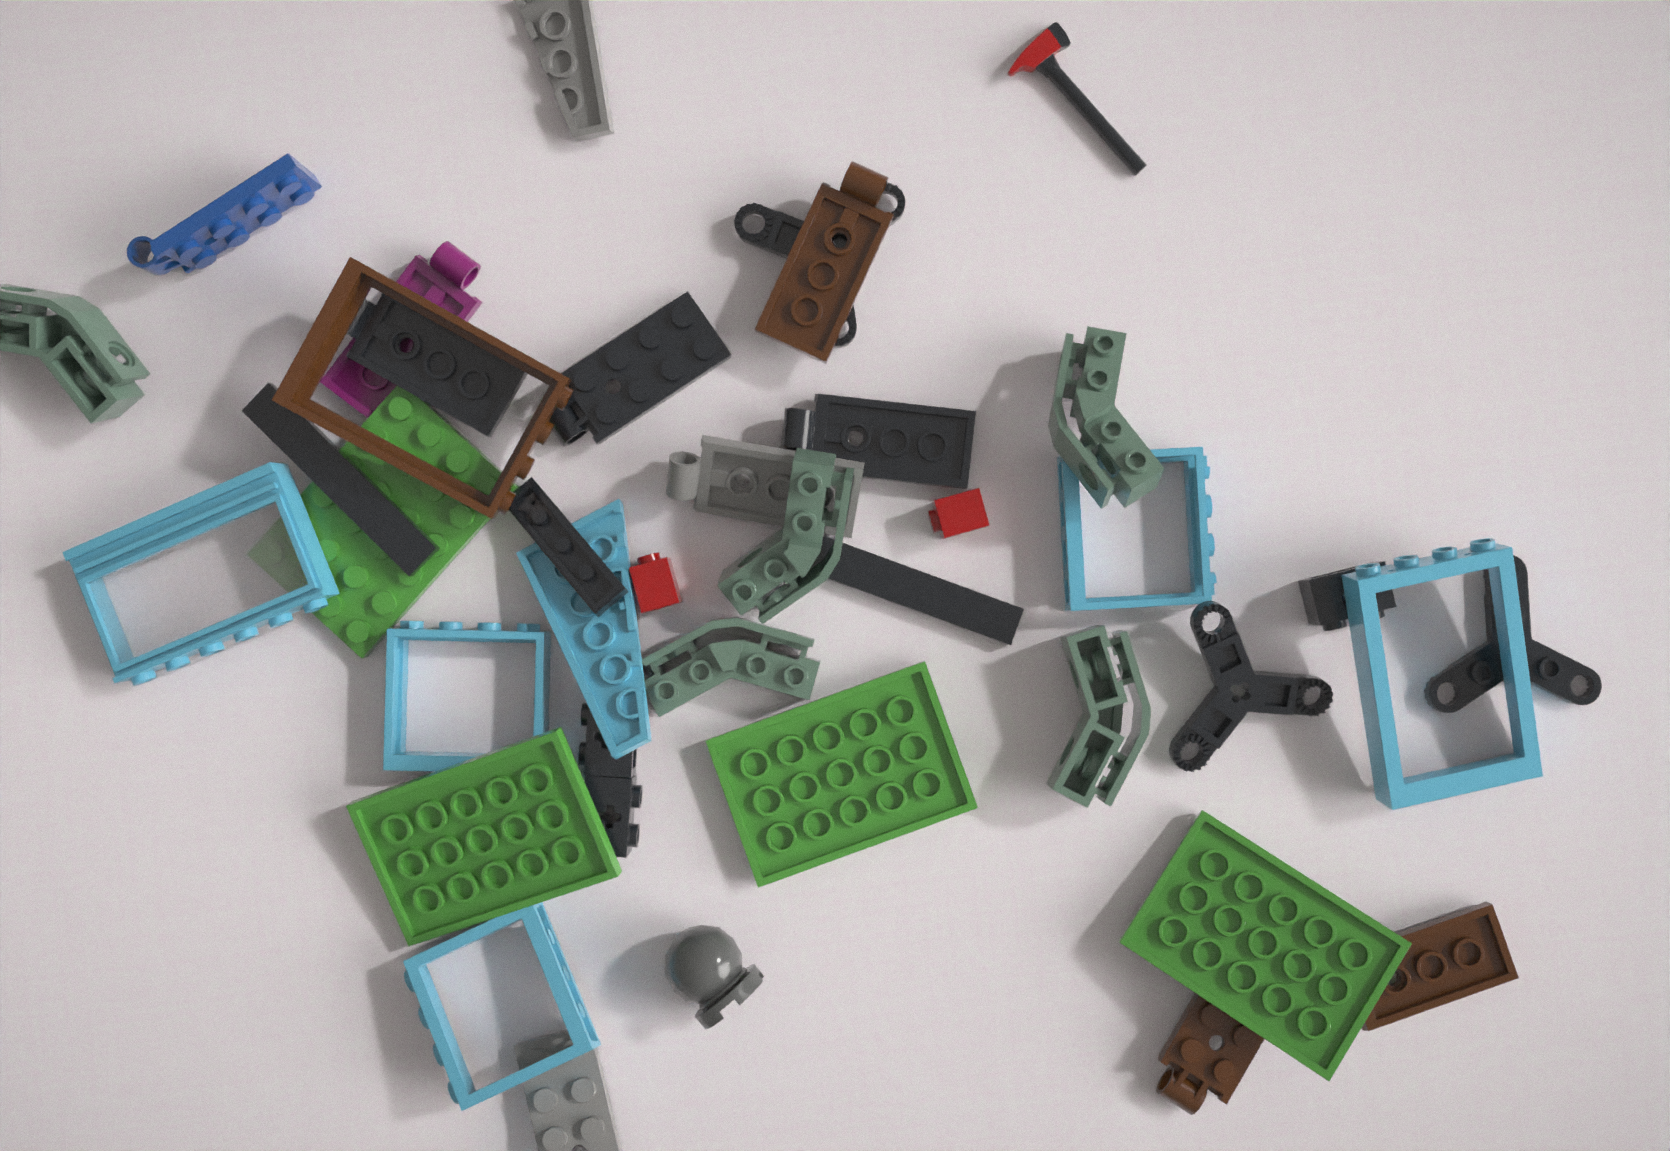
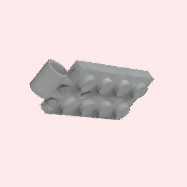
[666,435,864,538]
[514,1030,622,1151]

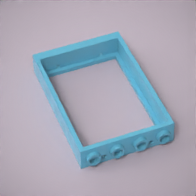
[1342,538,1543,810]

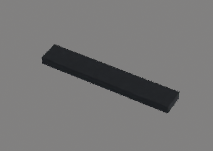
[241,382,440,576]
[809,536,1024,645]

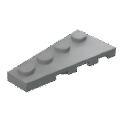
[514,0,614,142]

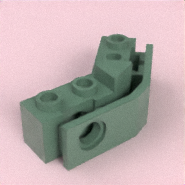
[0,284,150,424]
[1048,326,1165,509]
[717,448,854,624]
[642,617,821,717]
[1046,625,1151,808]

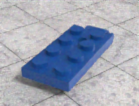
[127,153,322,276]

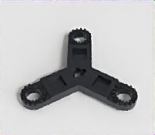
[734,182,905,348]
[1424,555,1602,713]
[1169,601,1333,772]

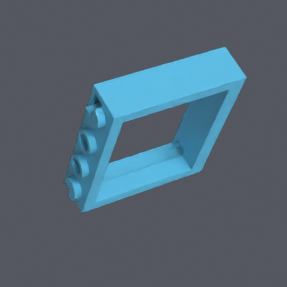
[1057,447,1217,611]
[383,621,551,771]
[403,902,601,1111]

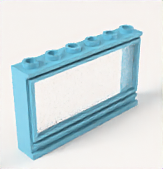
[62,462,340,686]

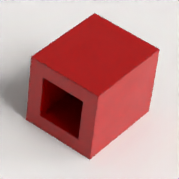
[927,488,990,539]
[629,552,683,613]

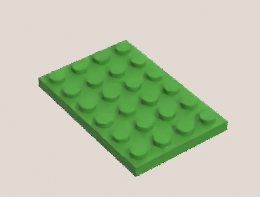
[248,385,519,659]
[705,661,978,888]
[346,727,622,947]
[1119,810,1412,1081]

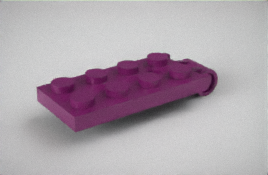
[320,241,483,418]

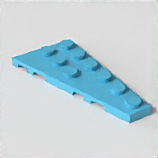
[516,499,652,760]

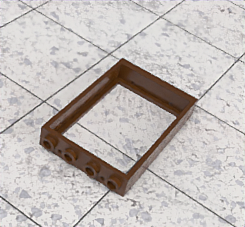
[272,257,574,519]

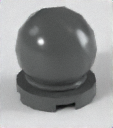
[665,925,764,1030]

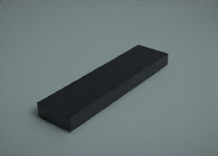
[509,477,629,617]

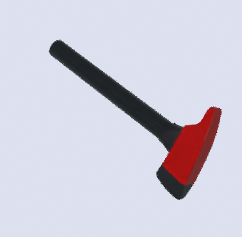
[1007,22,1147,176]

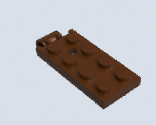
[754,161,894,364]
[1361,901,1519,1031]
[1156,993,1264,1115]

